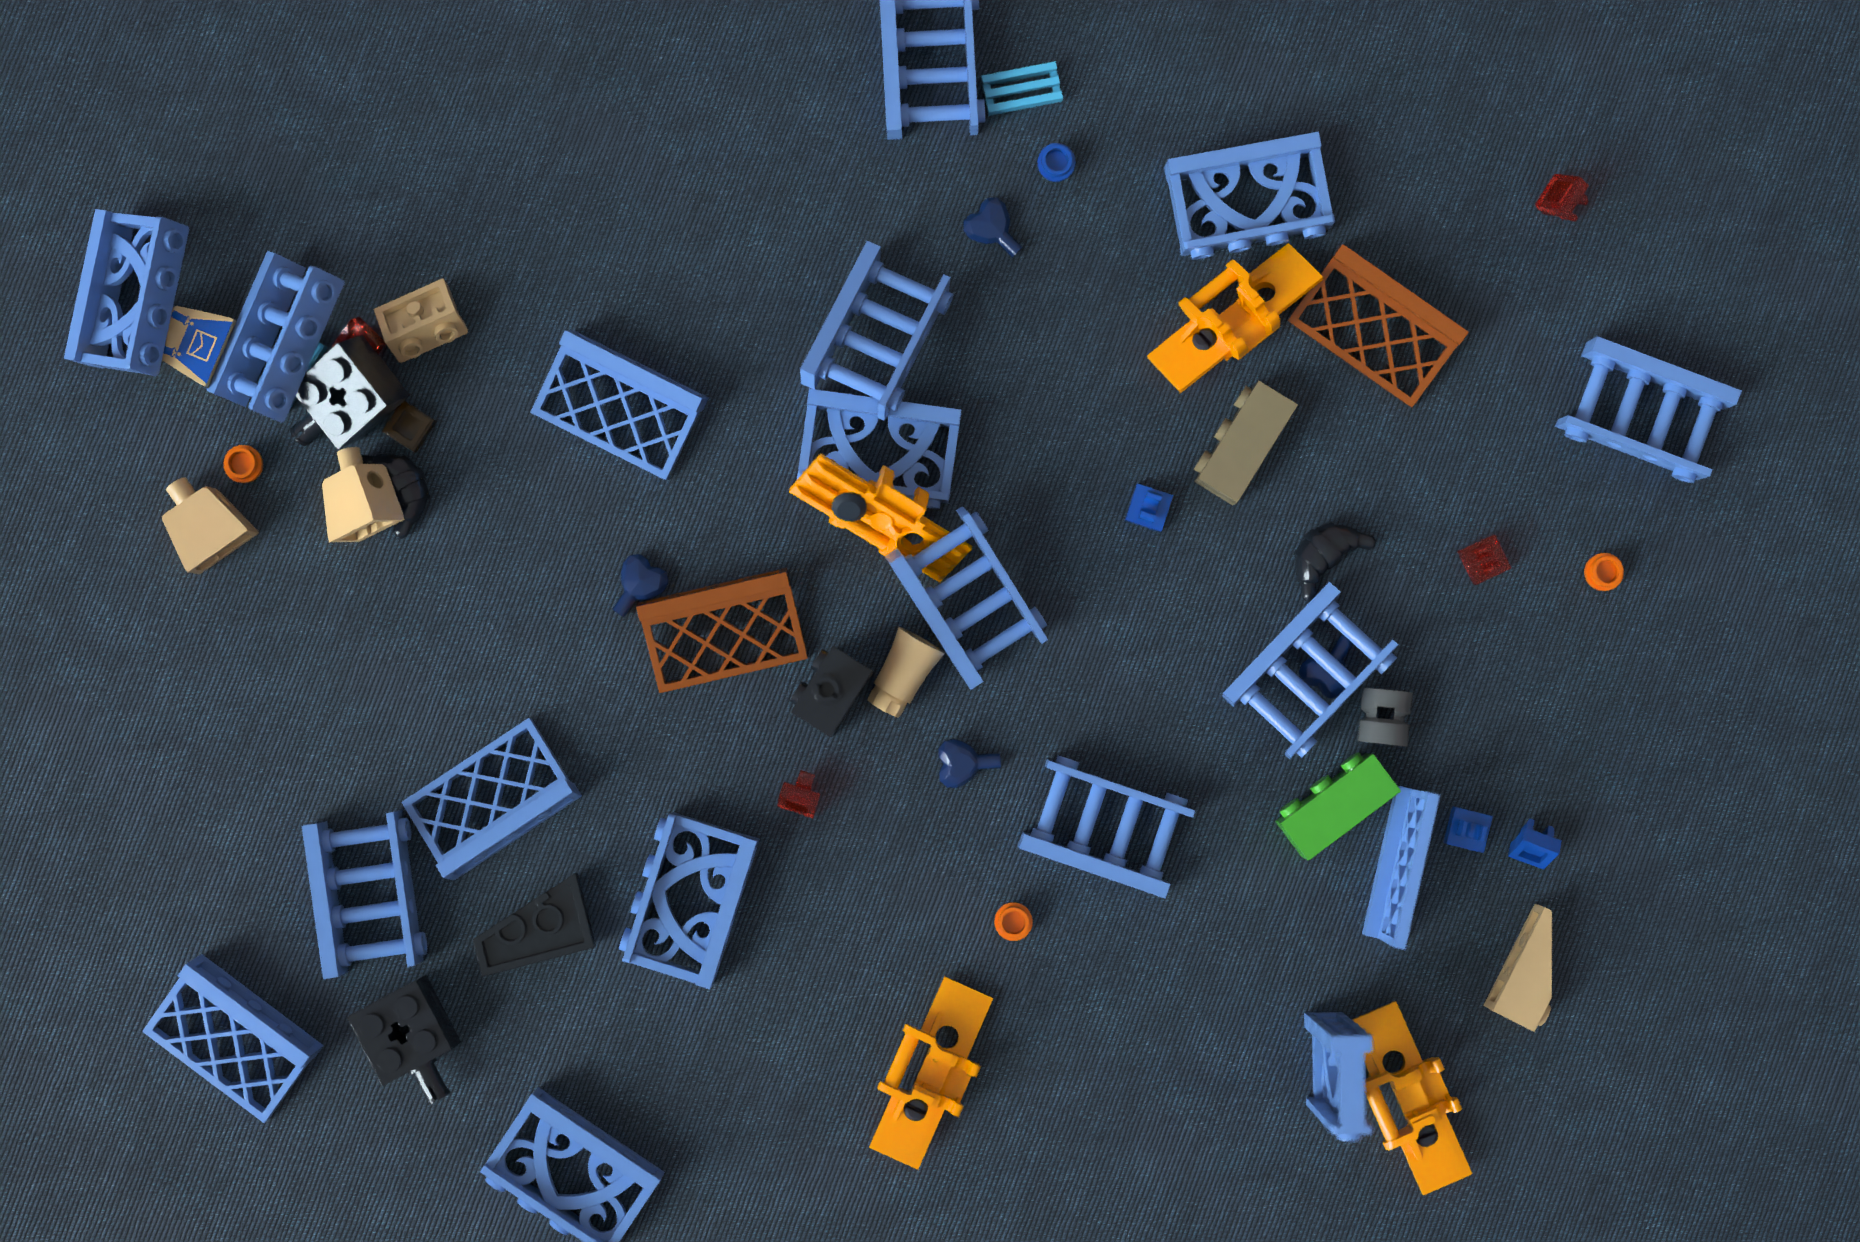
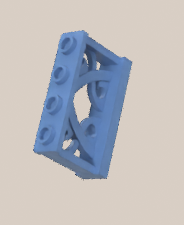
[1164,131,1335,260]
[64,209,189,376]
[797,389,961,509]
[619,812,760,989]
[1304,1012,1373,1141]
[480,1087,665,1242]

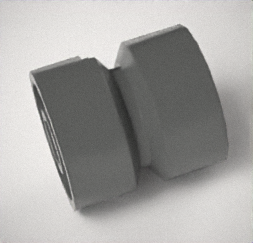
[1357,688,1413,746]

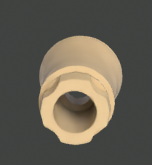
[868,627,945,718]

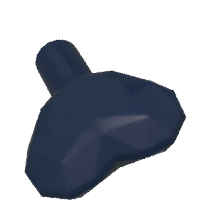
[963,198,1023,258]
[612,554,669,618]
[1299,634,1353,699]
[938,739,1001,788]

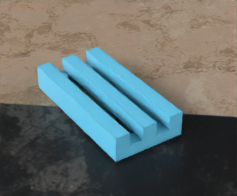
[981,61,1063,116]

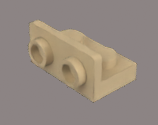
[374,278,468,363]

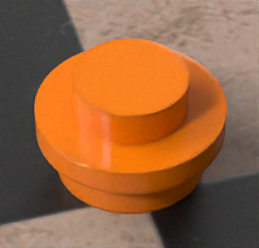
[224,445,263,483]
[1584,553,1624,591]
[994,902,1033,941]

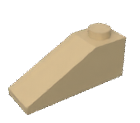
[1483,904,1552,1032]

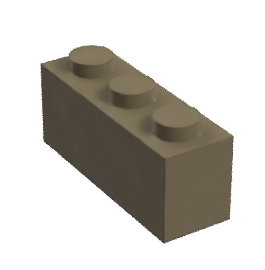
[1193,381,1298,506]

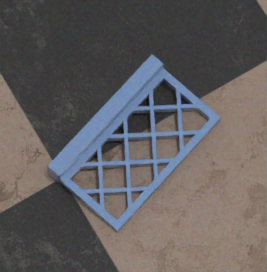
[530,330,709,480]
[402,718,582,880]
[1362,786,1440,950]
[142,954,324,1123]

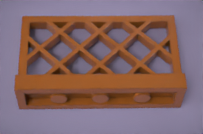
[1287,244,1469,408]
[636,568,808,693]

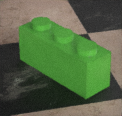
[1275,752,1401,861]

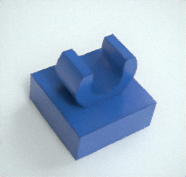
[1124,484,1173,532]
[1443,806,1493,853]
[1508,819,1562,870]

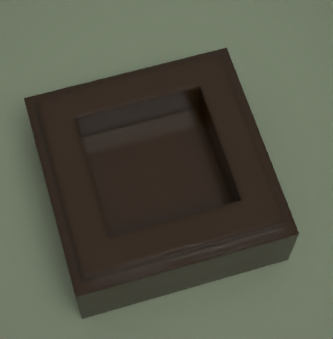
[382,401,437,453]

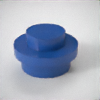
[1037,143,1076,182]

